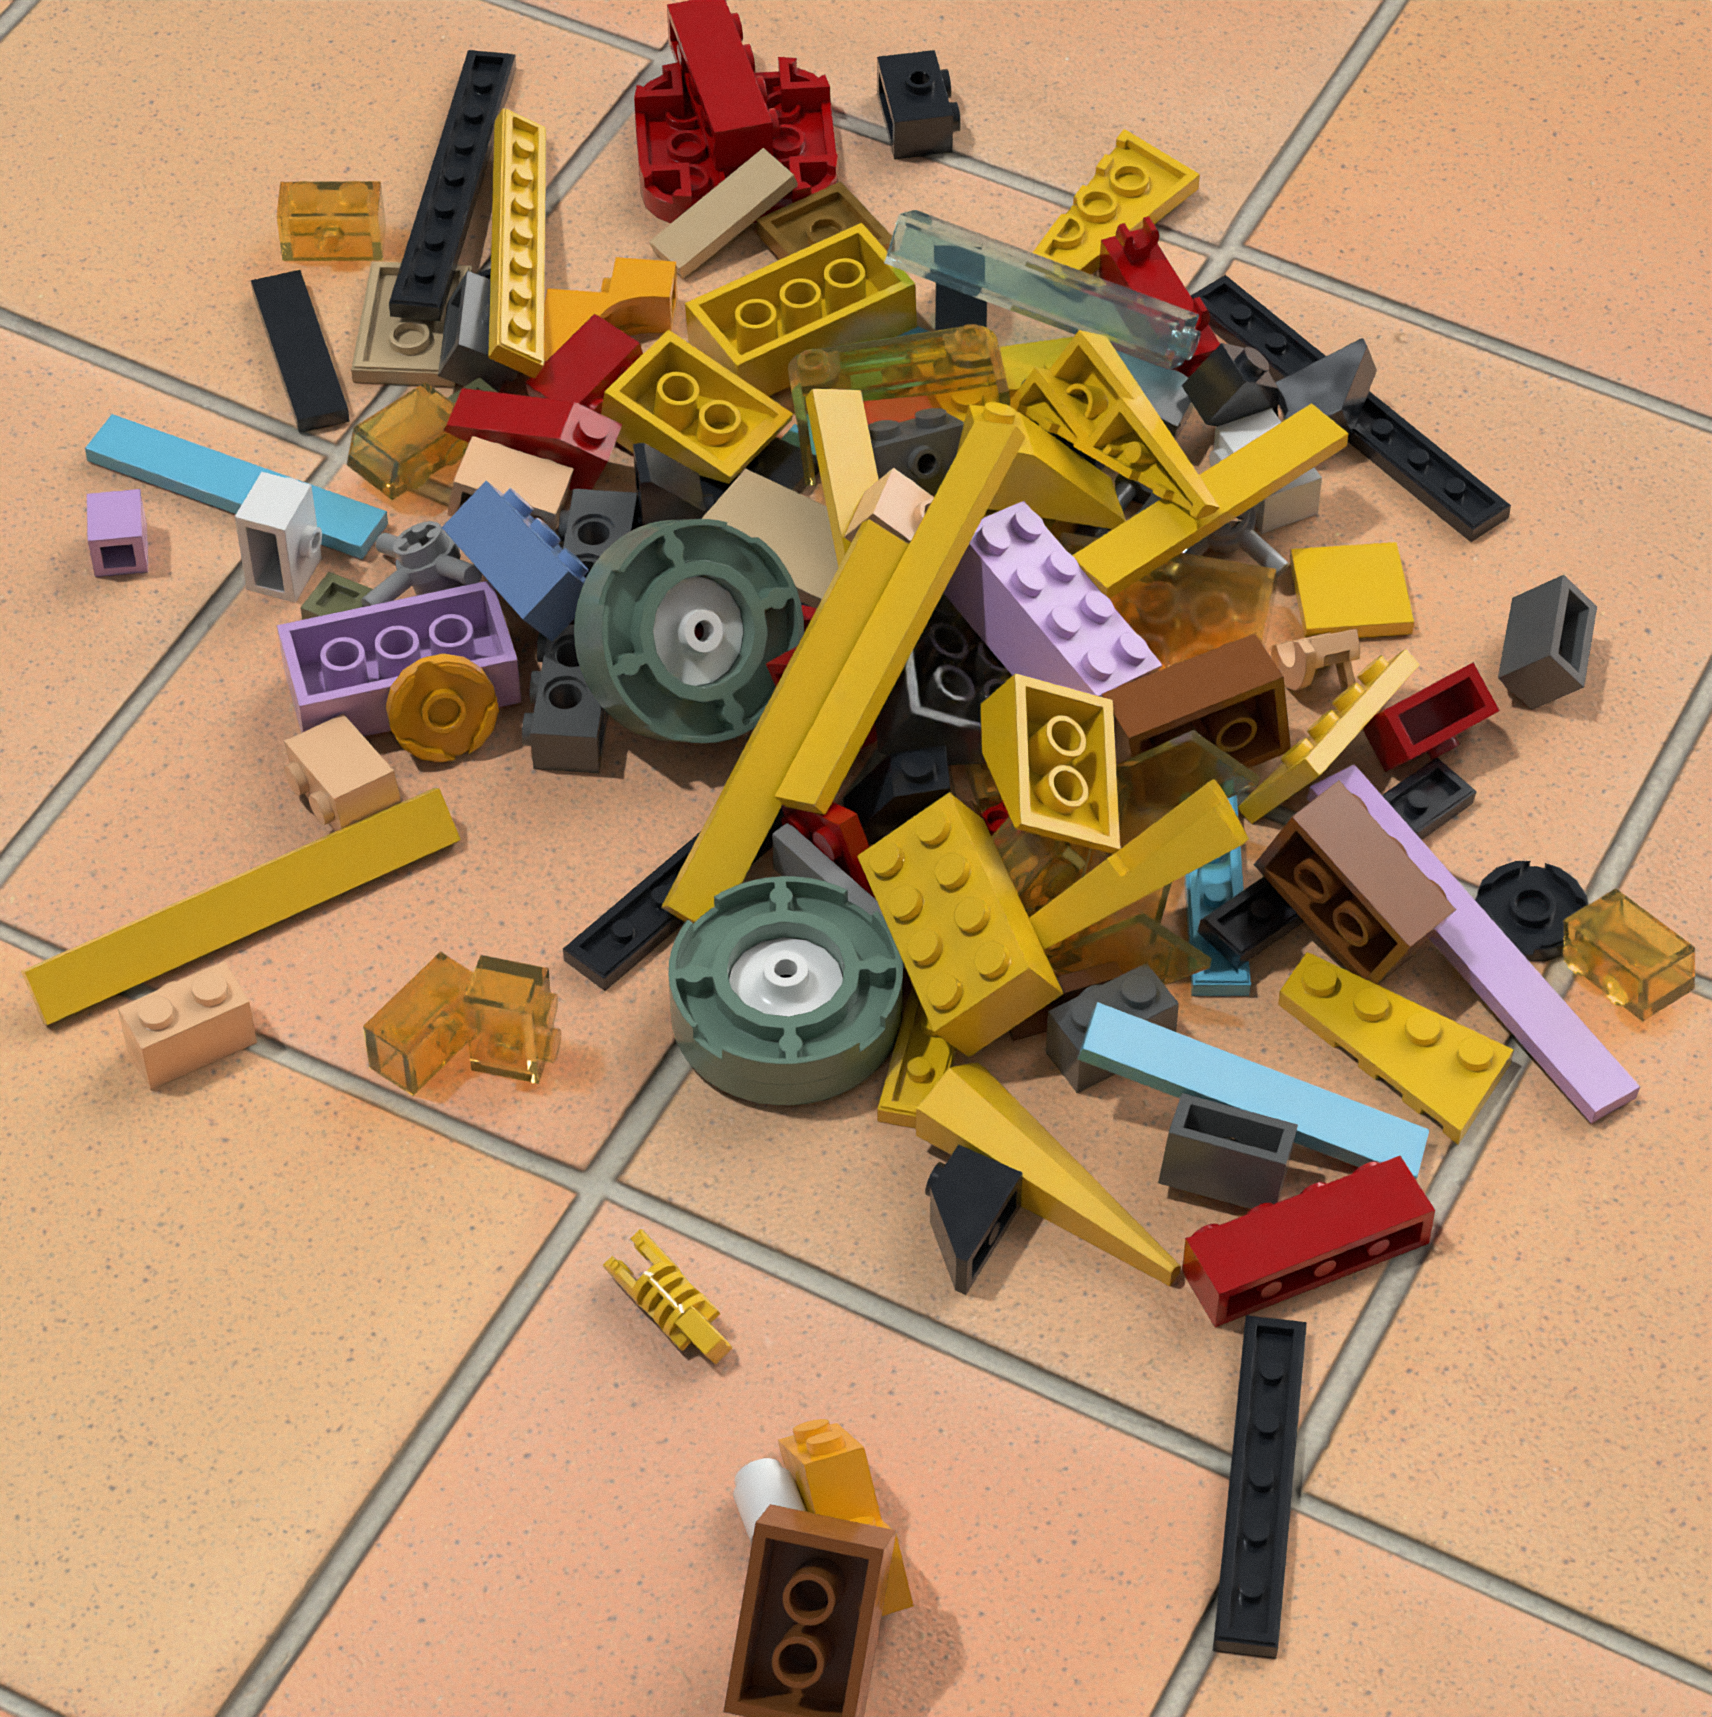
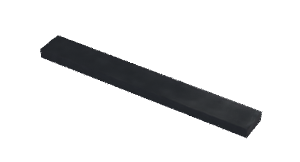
[389,50,516,321]
[1191,275,1511,542]

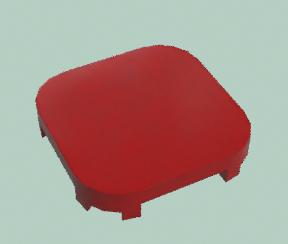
[634,57,838,223]

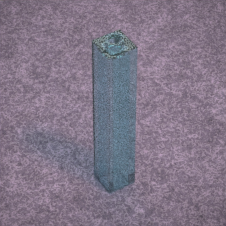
[884,210,1200,370]

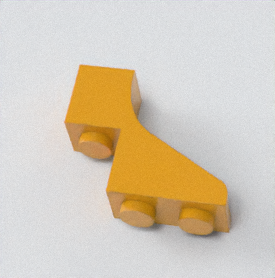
[525,257,678,376]
[778,1419,914,1616]

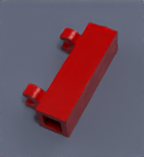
[1099,216,1220,378]

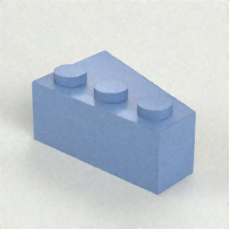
[442,480,589,642]

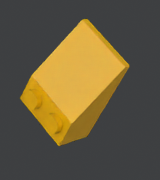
[601,329,793,484]
[956,402,1126,529]
[981,673,1120,854]

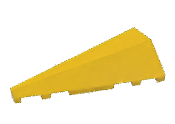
[1007,330,1220,519]
[1029,779,1249,950]
[916,1062,1181,1286]

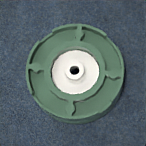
[574,519,804,743]
[668,876,903,1105]

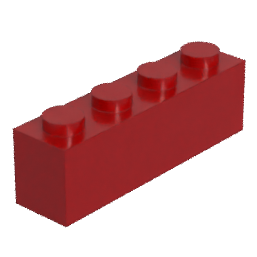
[667,0,780,170]
[1182,1155,1435,1328]

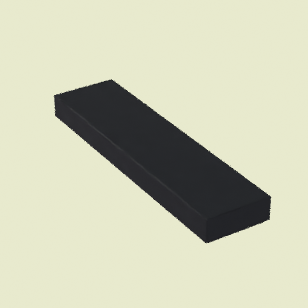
[251,270,350,433]

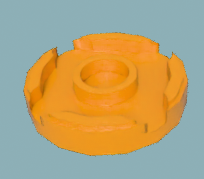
[386,653,499,763]

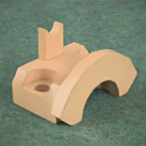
[1271,629,1361,690]

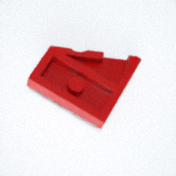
[781,802,876,899]

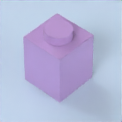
[87,489,149,577]

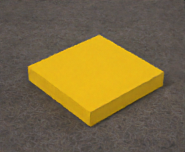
[1290,542,1414,638]

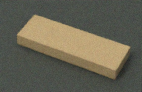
[649,148,798,279]

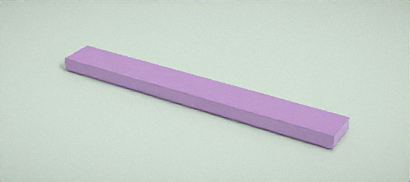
[1307,765,1640,1123]

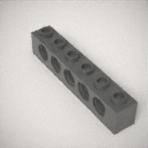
[522,489,639,773]

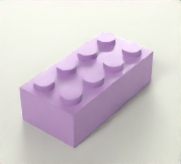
[943,501,1162,697]
[277,581,521,737]

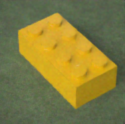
[685,223,917,396]
[857,793,1064,1057]

